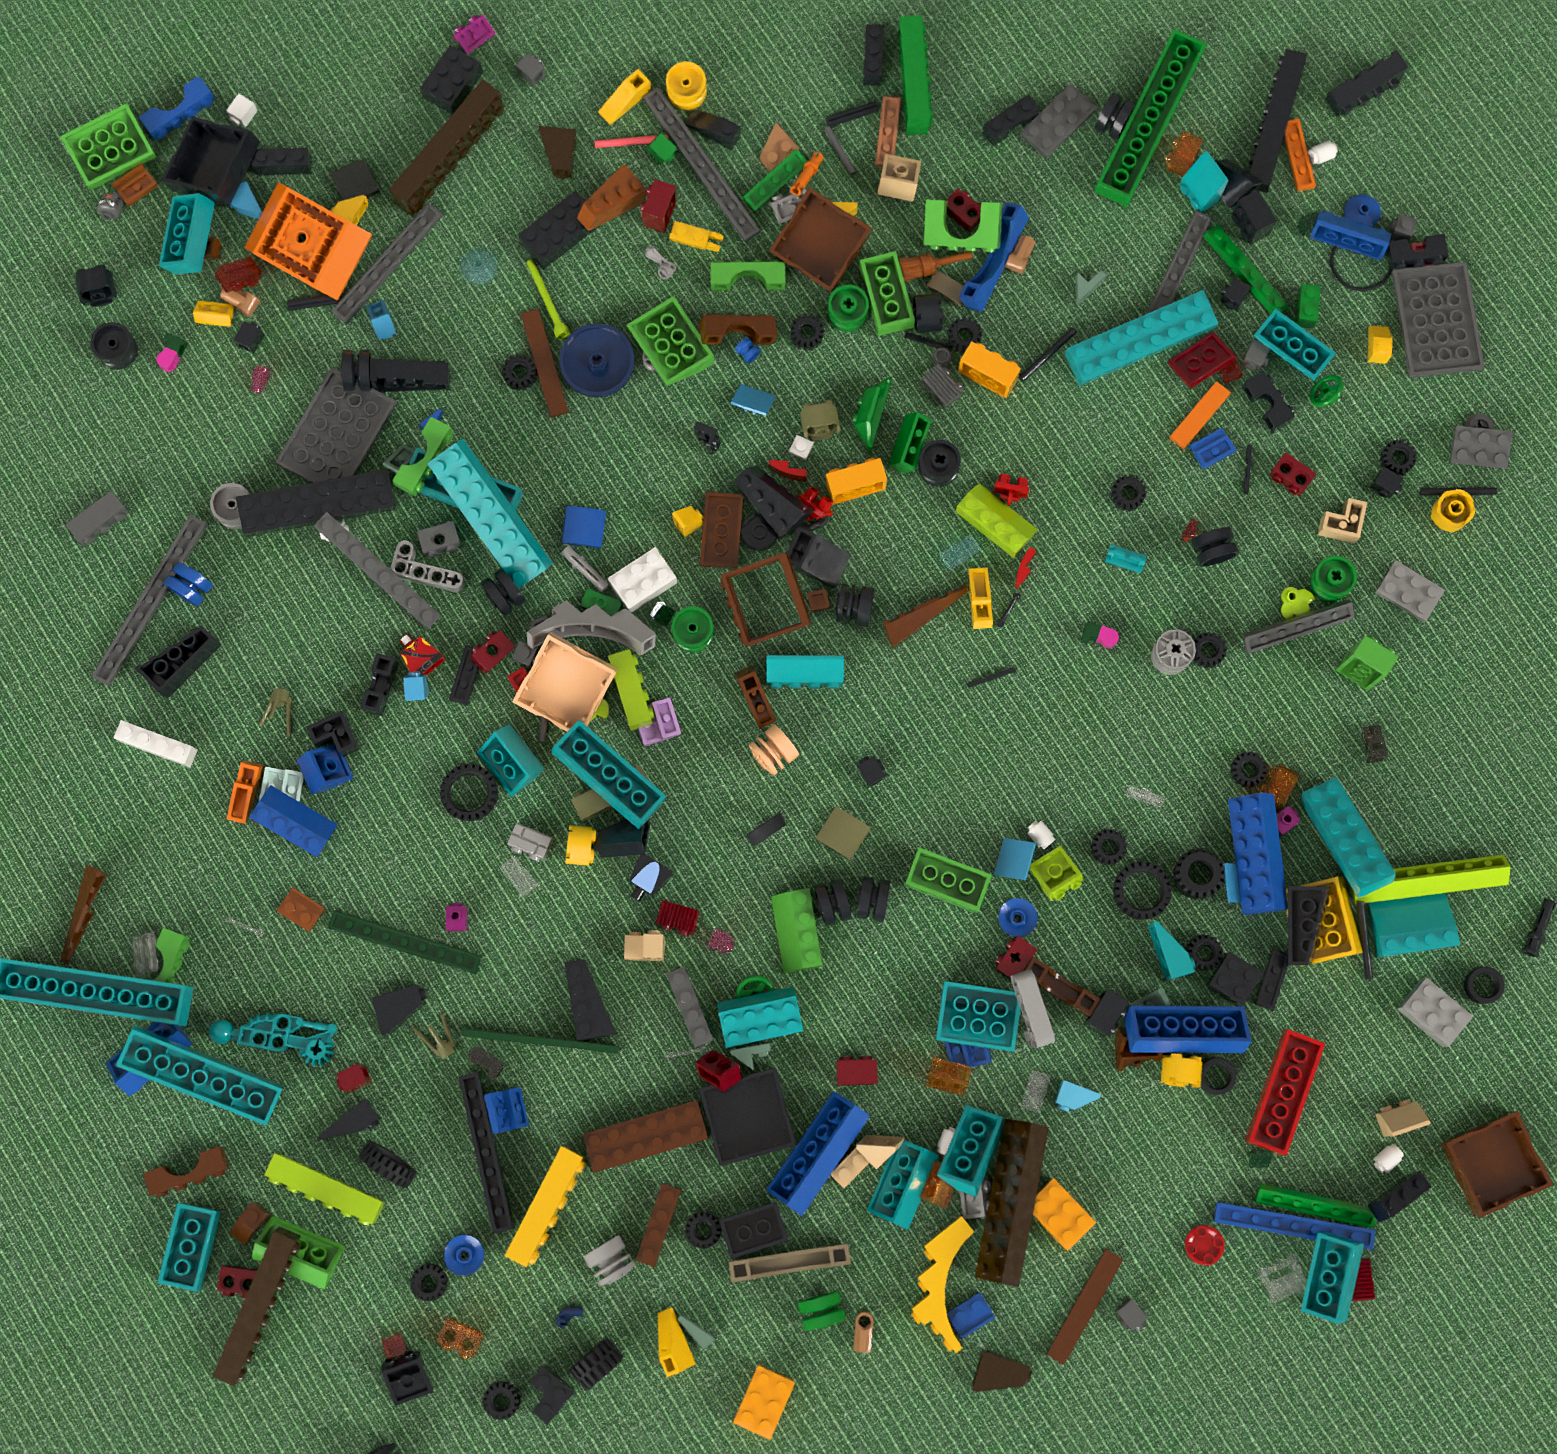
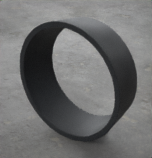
[745,812,786,847]

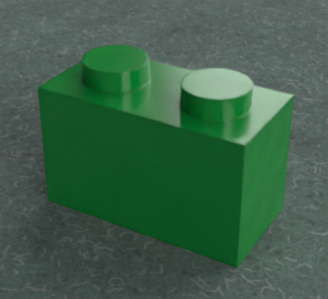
[1295,284,1321,329]

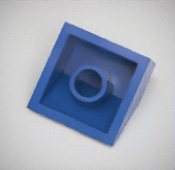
[297,745,353,795]

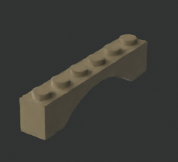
[729,1243,851,1282]

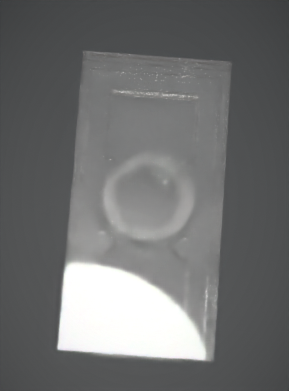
[1124,785,1165,807]
[499,856,539,898]

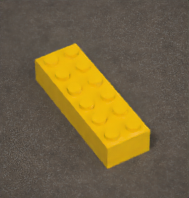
[505,1146,586,1267]

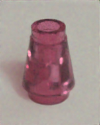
[251,365,271,394]

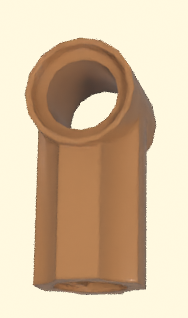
[1005,235,1036,275]
[220,284,260,317]
[853,1310,874,1353]

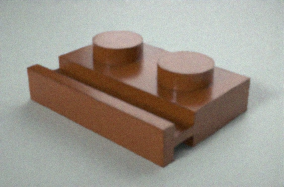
[112,163,158,207]
[277,887,326,932]

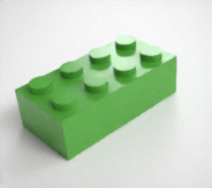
[859,251,915,336]
[1336,635,1399,691]
[904,848,992,913]

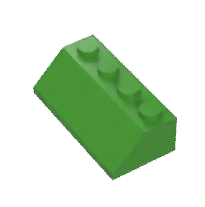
[771,888,822,973]
[252,1216,345,1290]

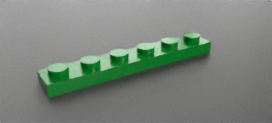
[1203,225,1290,314]
[1255,1183,1377,1228]

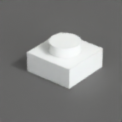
[789,435,814,461]

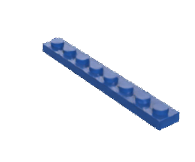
[1213,1202,1376,1250]

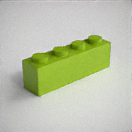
[608,649,655,731]

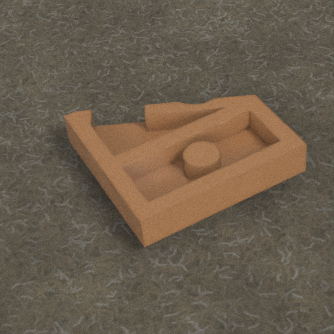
[760,123,799,172]

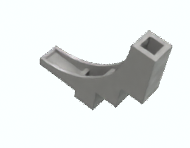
[527,600,656,656]

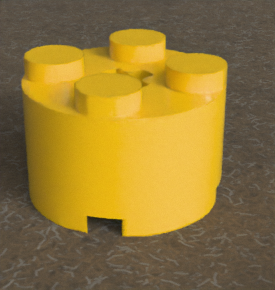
[1431,489,1475,532]
[565,825,596,866]
[1161,1054,1202,1087]

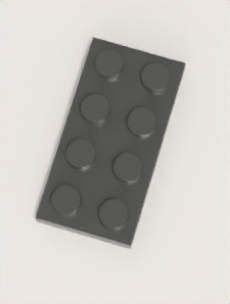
[1020,84,1097,159]

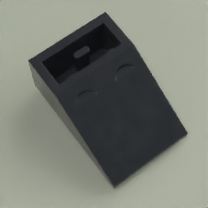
[788,527,851,588]

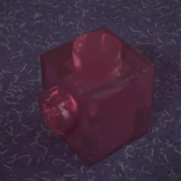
[707,928,735,956]

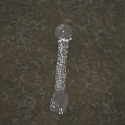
[226,916,264,937]
[666,1045,707,1060]

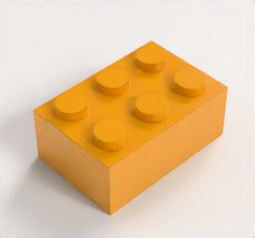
[958,341,1021,399]
[825,458,887,505]
[1032,1178,1096,1251]
[733,1363,795,1440]

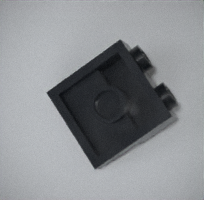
[381,1350,433,1406]

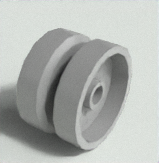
[210,483,250,530]

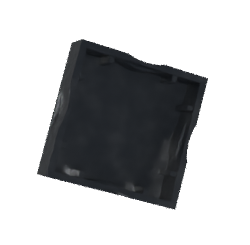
[161,116,261,206]
[699,1068,796,1167]

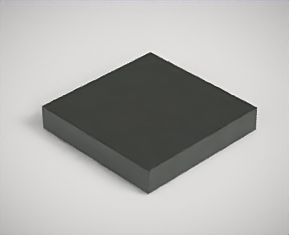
[330,158,380,201]

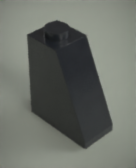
[1214,159,1263,208]
[594,819,650,858]
[372,985,427,1037]

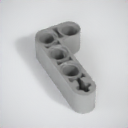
[391,540,466,593]
[1011,969,1055,1049]

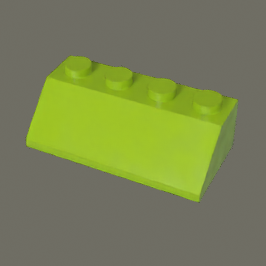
[955,483,1038,558]

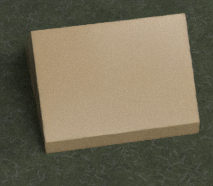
[857,1135,904,1169]

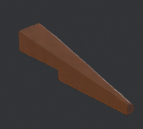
[883,584,968,649]
[60,865,107,964]
[1114,1027,1183,1071]

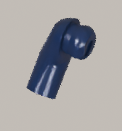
[556,1306,583,1328]

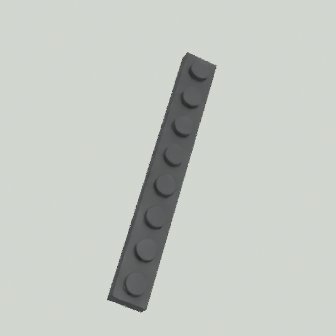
[314,512,441,629]

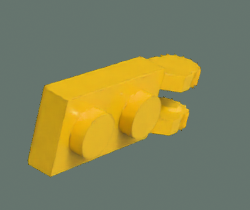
[669,221,724,252]

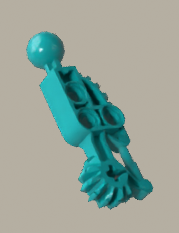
[209,1012,338,1067]

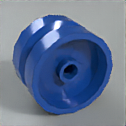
[163,562,213,607]

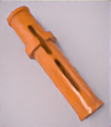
[790,152,824,196]

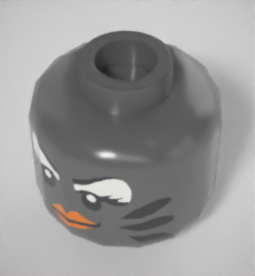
[96,191,124,220]

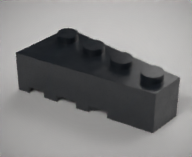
[1326,49,1408,117]
[370,359,451,392]
[734,466,815,538]
[135,626,222,699]
[1288,886,1331,966]
[564,959,617,1041]

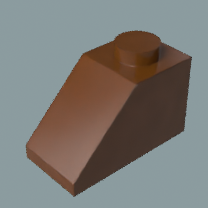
[230,1202,272,1246]

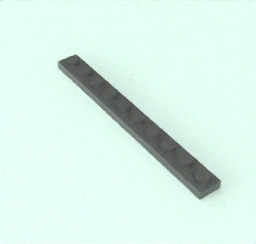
[643,87,760,242]
[91,514,208,687]

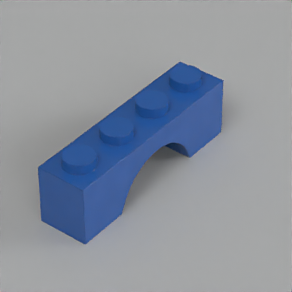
[139,76,215,141]

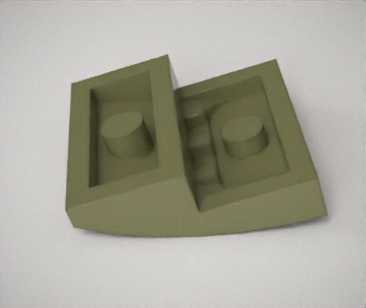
[815,806,871,861]

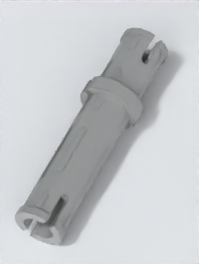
[561,546,610,593]

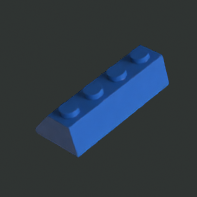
[1310,211,1391,261]
[249,785,338,858]
[106,1022,192,1096]

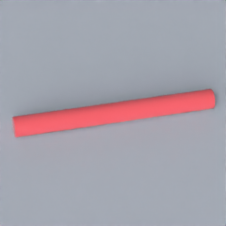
[595,134,668,148]

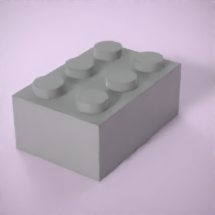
[1397,978,1473,1047]

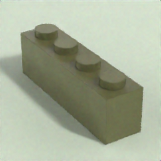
[571,765,647,823]

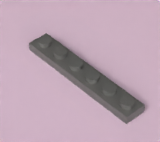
[1242,599,1355,654]

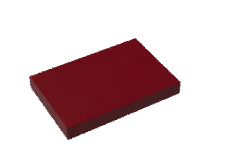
[1168,331,1236,389]

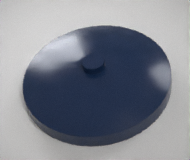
[559,324,635,398]

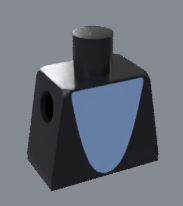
[629,854,674,902]

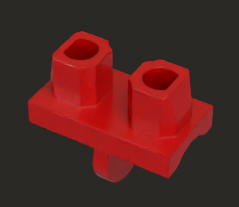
[993,474,1030,506]
[798,487,833,520]

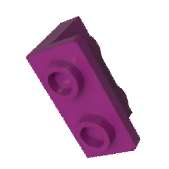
[452,14,496,54]

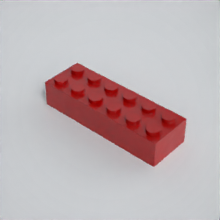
[1245,1029,1326,1156]

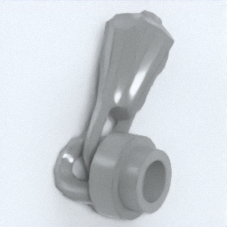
[645,246,676,279]

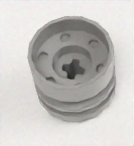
[1151,629,1196,675]
[583,1235,636,1287]

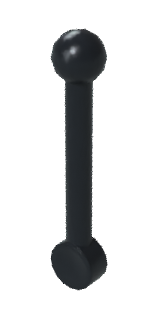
[997,593,1021,628]

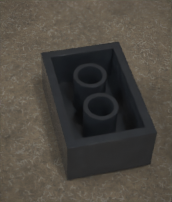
[420,45,483,115]
[719,1201,788,1259]

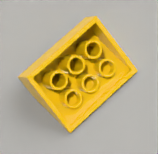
[1286,877,1363,966]

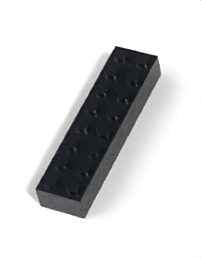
[236,469,396,538]

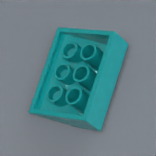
[1367,893,1460,958]
[936,981,1020,1052]

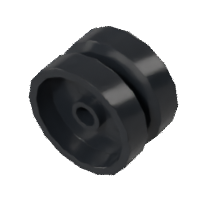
[1094,92,1136,141]
[90,322,139,370]
[341,350,372,391]
[918,440,961,487]
[1191,527,1240,567]
[480,568,526,617]
[856,876,891,923]
[814,878,852,926]

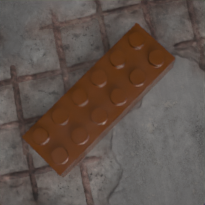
[583,1100,709,1173]

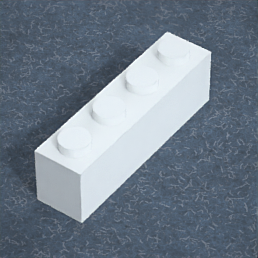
[114,720,198,768]

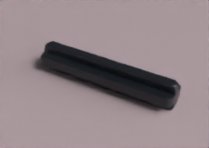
[826,101,879,127]
[287,294,342,311]

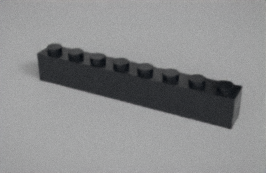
[1247,49,1307,193]
[458,1072,515,1234]

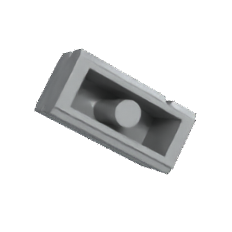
[508,823,554,862]

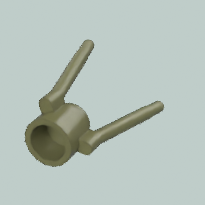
[259,688,292,737]
[412,1014,456,1060]

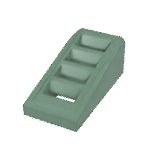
[678,1314,716,1349]

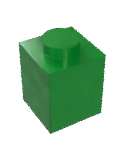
[645,133,677,164]

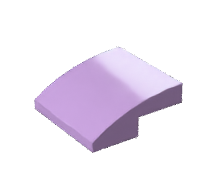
[638,698,681,747]

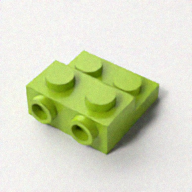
[1029,845,1083,901]

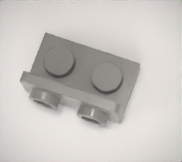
[769,189,806,224]
[960,1176,991,1219]

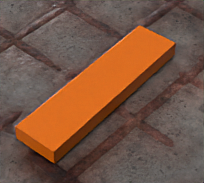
[1284,118,1316,191]
[1169,381,1231,449]

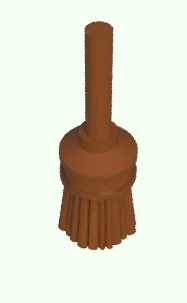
[898,251,973,282]

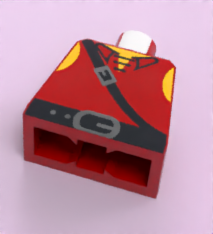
[400,634,446,676]

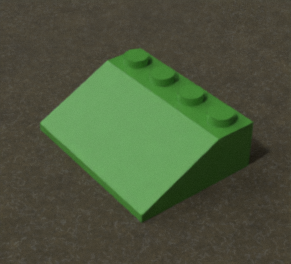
[60,103,157,190]
[626,296,715,386]

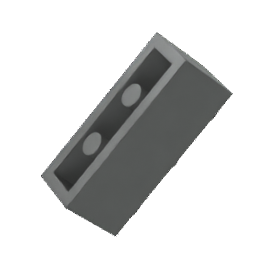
[65,491,129,546]

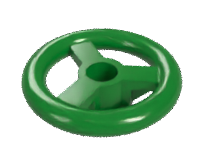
[1310,375,1344,407]
[736,975,774,999]

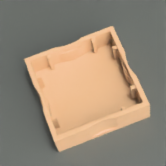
[512,632,618,732]

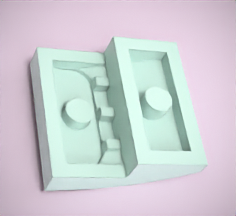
[259,767,304,801]

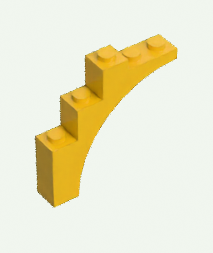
[911,1216,974,1353]

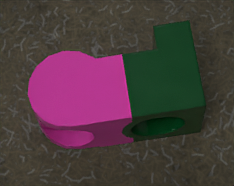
[157,332,187,372]
[1080,621,1119,648]

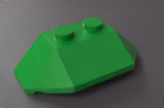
[852,377,892,453]

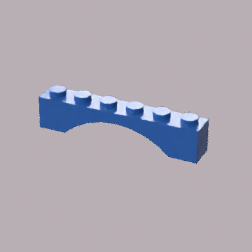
[959,202,1029,312]

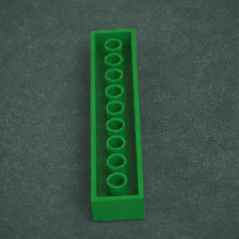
[1094,29,1207,208]

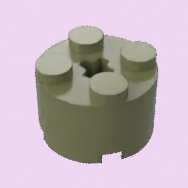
[800,400,841,440]

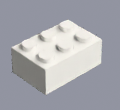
[608,547,677,613]

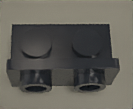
[694,421,721,455]

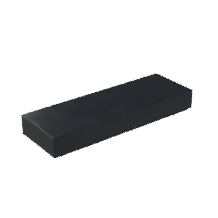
[449,646,479,706]
[1254,949,1288,1011]

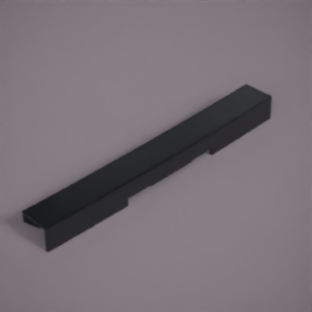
[904,331,952,353]
[1243,444,1252,494]
[967,668,1016,688]

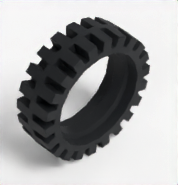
[440,763,498,822]
[1113,861,1172,920]
[358,1141,417,1189]

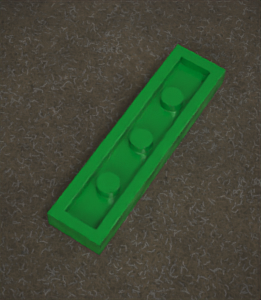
[742,149,807,212]

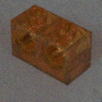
[926,1057,971,1096]
[436,1318,485,1360]

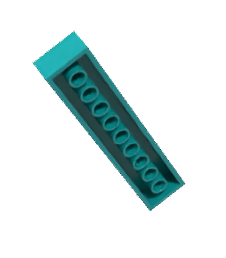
[0,958,194,1026]

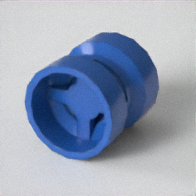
[735,337,761,364]

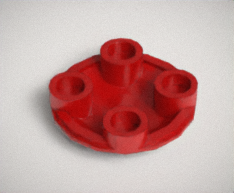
[1185,1225,1225,1265]

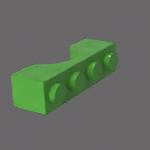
[711,260,785,290]
[393,417,453,496]
[152,928,190,984]

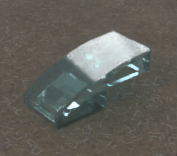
[939,534,982,571]

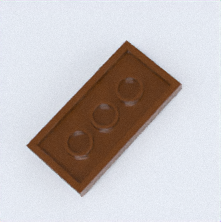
[700,492,744,569]

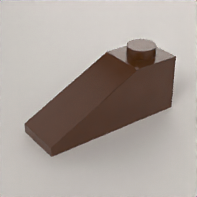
[734,665,776,729]

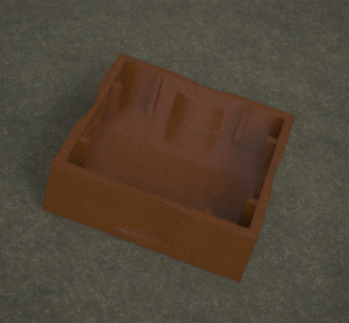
[769,187,873,293]
[1440,1111,1553,1218]

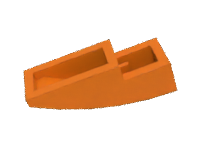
[227,760,264,824]

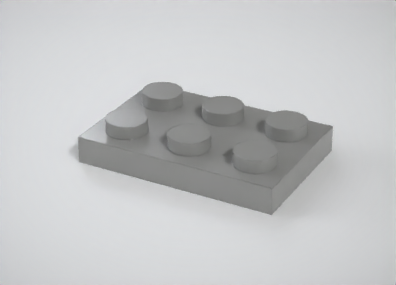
[1375,560,1445,623]

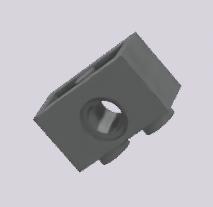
[417,521,462,558]

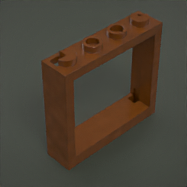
[720,552,812,647]

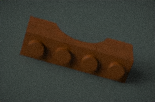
[698,314,778,345]
[1024,957,1101,1017]
[143,1146,230,1198]
[635,1183,682,1267]

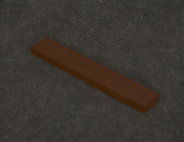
[521,309,569,418]
[1046,1249,1123,1365]

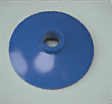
[1344,195,1381,227]
[998,898,1038,937]
[444,1235,484,1276]

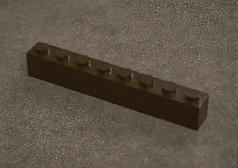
[212,1226,301,1386]

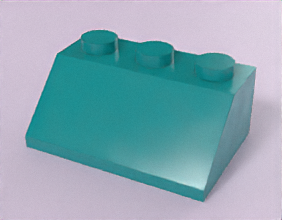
[477,724,545,797]

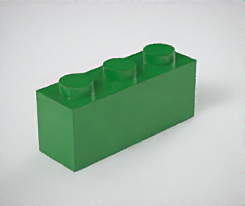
[888,412,932,473]

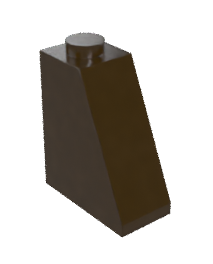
[539,126,577,179]
[971,1350,1032,1392]

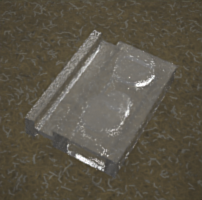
[131,933,158,976]

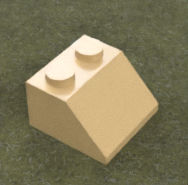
[877,154,921,202]
[1375,1099,1431,1137]

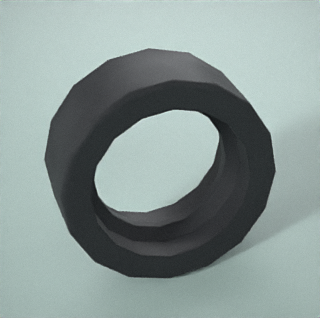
[1464,966,1505,1004]
[1201,1057,1237,1095]

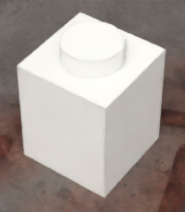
[226,94,258,127]

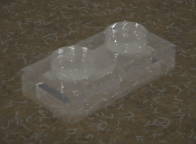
[1020,1070,1051,1114]

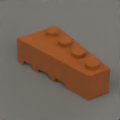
[577,164,648,231]

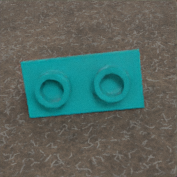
[1105,544,1146,573]

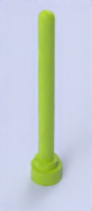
[527,259,570,340]

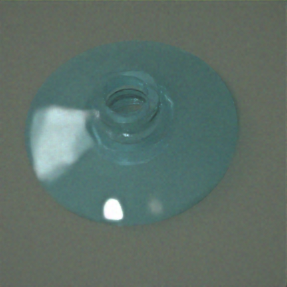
[461,249,498,285]

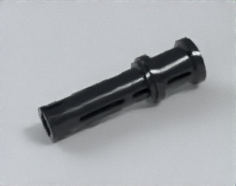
[1521,898,1556,958]

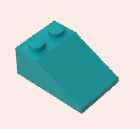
[1180,151,1228,213]
[1148,921,1195,982]

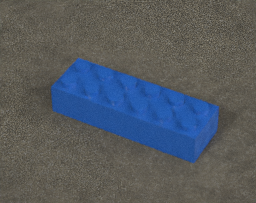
[1228,793,1288,915]
[1124,1006,1251,1053]
[766,1091,870,1216]

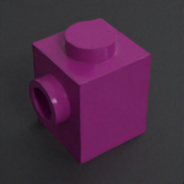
[1276,806,1301,837]
[446,903,468,932]

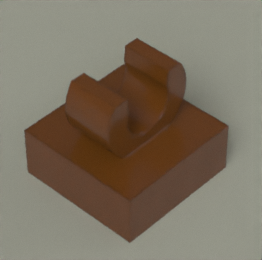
[204,237,222,259]

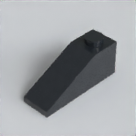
[684,109,741,151]
[318,1099,382,1140]

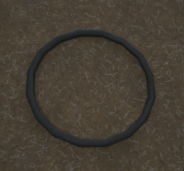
[1330,245,1392,292]

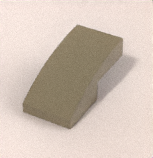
[927,271,964,306]

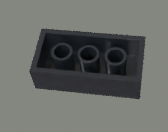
[518,190,601,270]

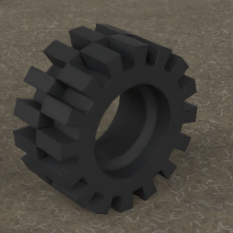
[790,314,824,351]
[948,317,982,354]
[502,354,537,391]
[1380,439,1417,475]
[1111,474,1147,511]
[1193,632,1227,669]
[1230,751,1267,788]
[1091,829,1128,865]
[1186,935,1223,971]
[685,1212,721,1249]
[410,1264,448,1301]
[482,1381,520,1420]

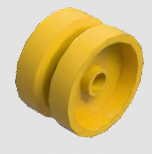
[666,62,707,110]

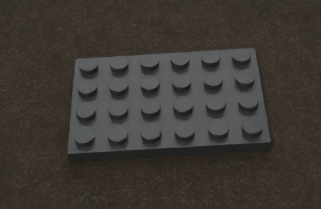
[1391,262,1485,378]
[275,367,397,483]

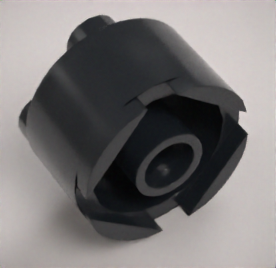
[75,265,117,307]
[913,293,944,333]

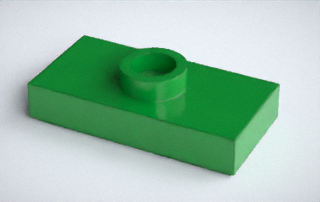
[580,589,622,617]

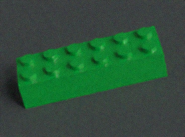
[898,15,933,136]

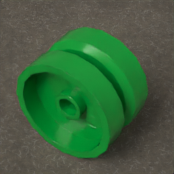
[828,284,869,332]
[1310,556,1357,602]
[671,606,714,653]
[797,1291,846,1331]

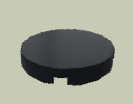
[741,513,778,551]

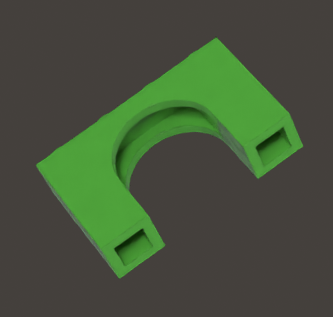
[924,200,1002,252]

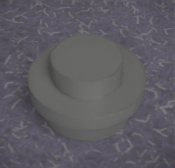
[932,348,951,367]

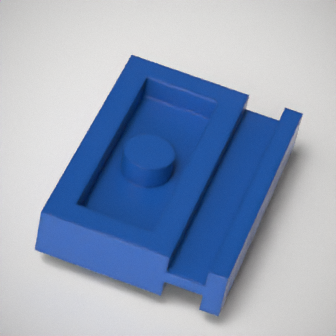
[1189,427,1236,470]
[947,1292,996,1339]

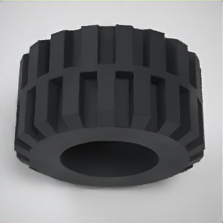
[1174,848,1225,900]
[569,1338,624,1391]

